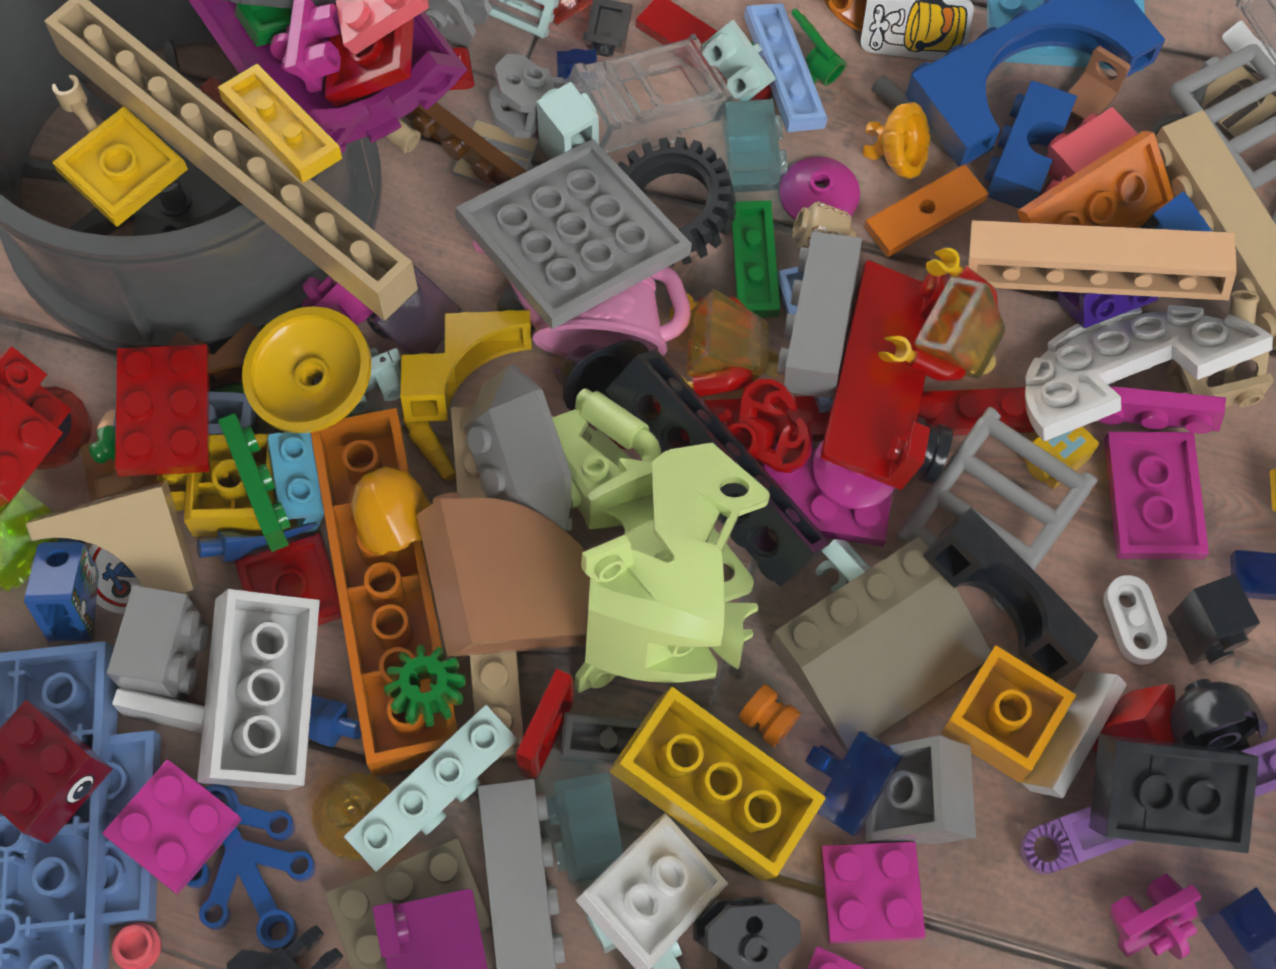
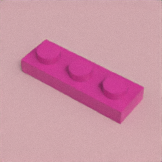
[1098,386,1226,434]

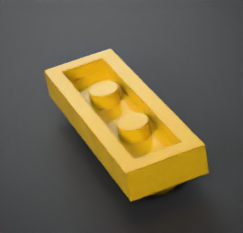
[218,64,342,183]

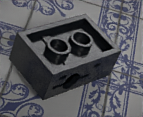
[1089,734,1259,853]

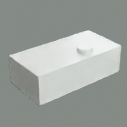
[197,589,320,790]

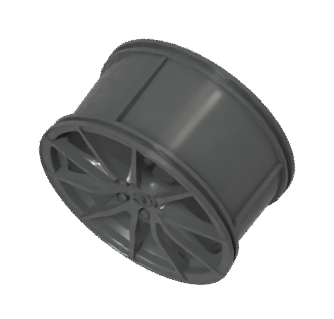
[0,0,382,354]

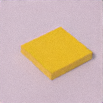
[52,106,188,227]

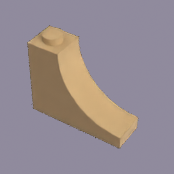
[26,481,198,597]

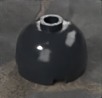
[1170,679,1268,751]

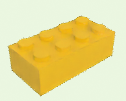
[609,687,826,881]

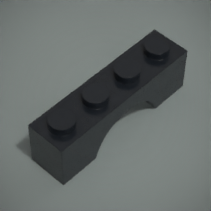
[923,507,1099,682]

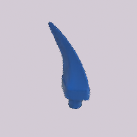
[196,523,317,563]
[308,695,362,747]

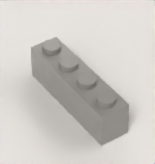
[777,231,862,399]
[478,779,565,969]

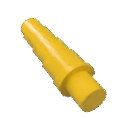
[402,417,456,482]

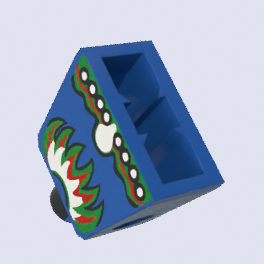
[24,538,99,642]

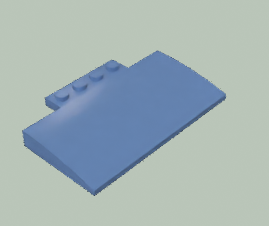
[0,641,161,969]

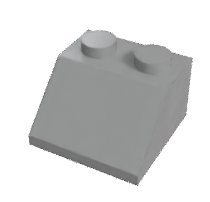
[863,736,976,844]

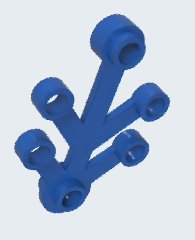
[187,784,316,951]

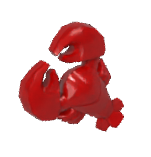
[718,378,813,473]

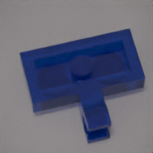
[805,730,904,836]

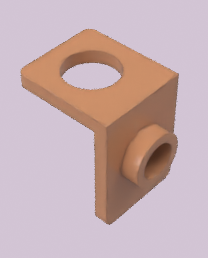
[1068,46,1131,121]

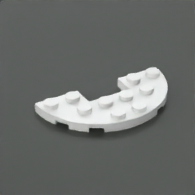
[1025,305,1273,441]

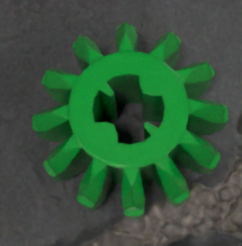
[384,644,466,727]

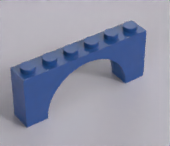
[905,0,1165,167]

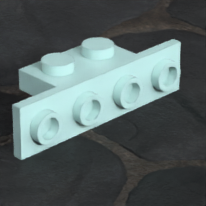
[344,704,518,872]

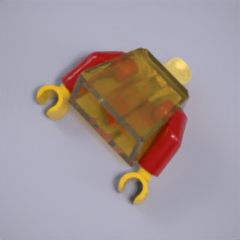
[878,248,1005,381]
[669,289,780,397]

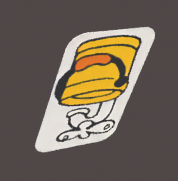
[861,0,974,61]

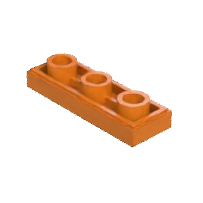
[864,164,989,258]

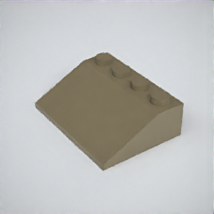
[770,536,991,756]

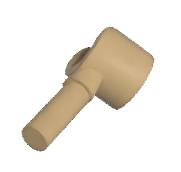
[52,75,98,133]

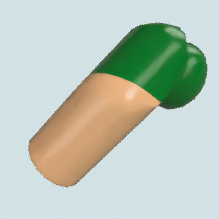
[89,410,116,464]

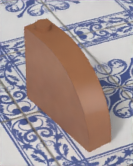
[417,493,590,657]

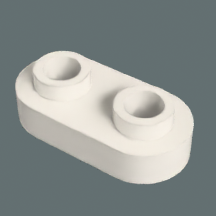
[1103,575,1167,665]

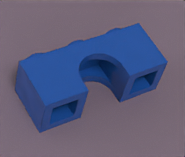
[984,80,1077,209]

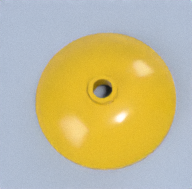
[242,306,372,433]

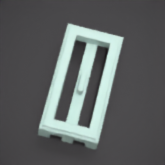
[490,0,559,38]

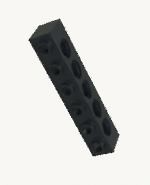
[605,349,831,587]

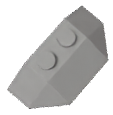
[464,365,572,532]

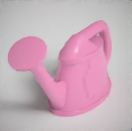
[473,239,691,358]

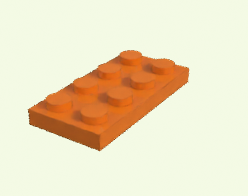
[1017,131,1174,228]

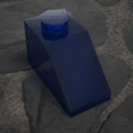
[1201,887,1276,969]

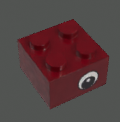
[0,700,113,844]

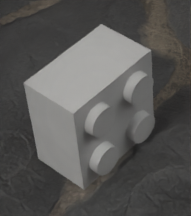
[107,585,209,702]

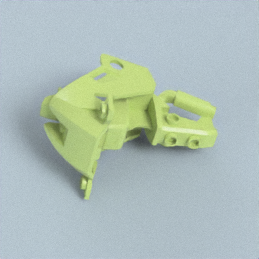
[552,388,770,693]

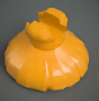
[863,102,930,179]

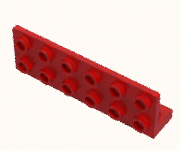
[820,260,956,490]

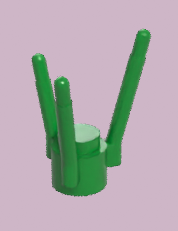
[750,8,847,86]

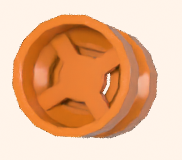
[738,684,802,748]

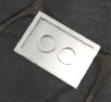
[575,813,728,969]

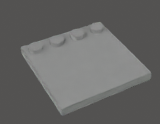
[455,139,692,329]

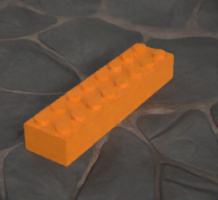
[311,408,459,777]

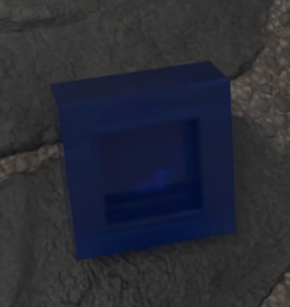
[556,49,597,87]
[1230,550,1276,601]

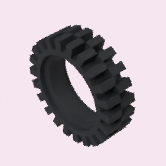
[617,137,736,267]

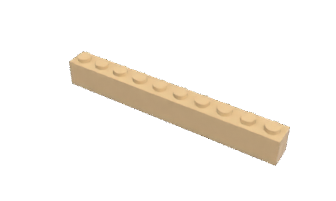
[44,0,418,321]

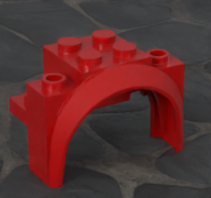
[0,346,72,507]

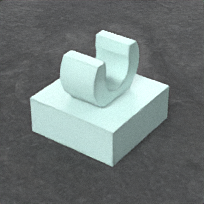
[815,539,871,593]

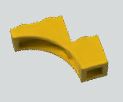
[400,310,532,422]

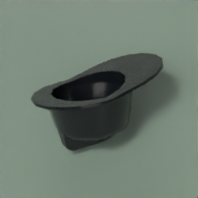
[554,340,649,411]

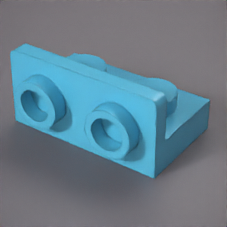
[267,432,324,533]

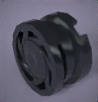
[915,416,953,484]

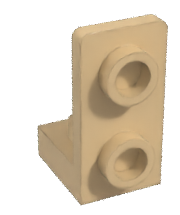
[1165,360,1274,407]

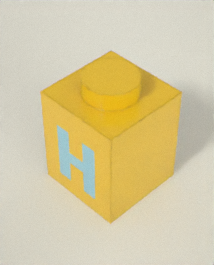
[1023,426,1099,490]

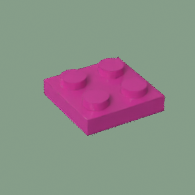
[102,759,242,896]
[820,842,926,944]

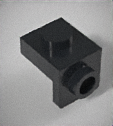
[582,0,633,57]

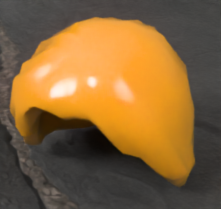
[351,467,431,555]

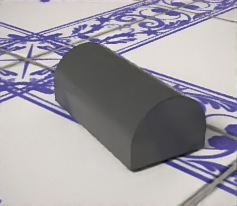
[560,712,643,765]

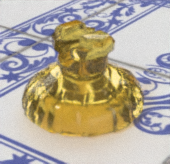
[311,772,392,860]

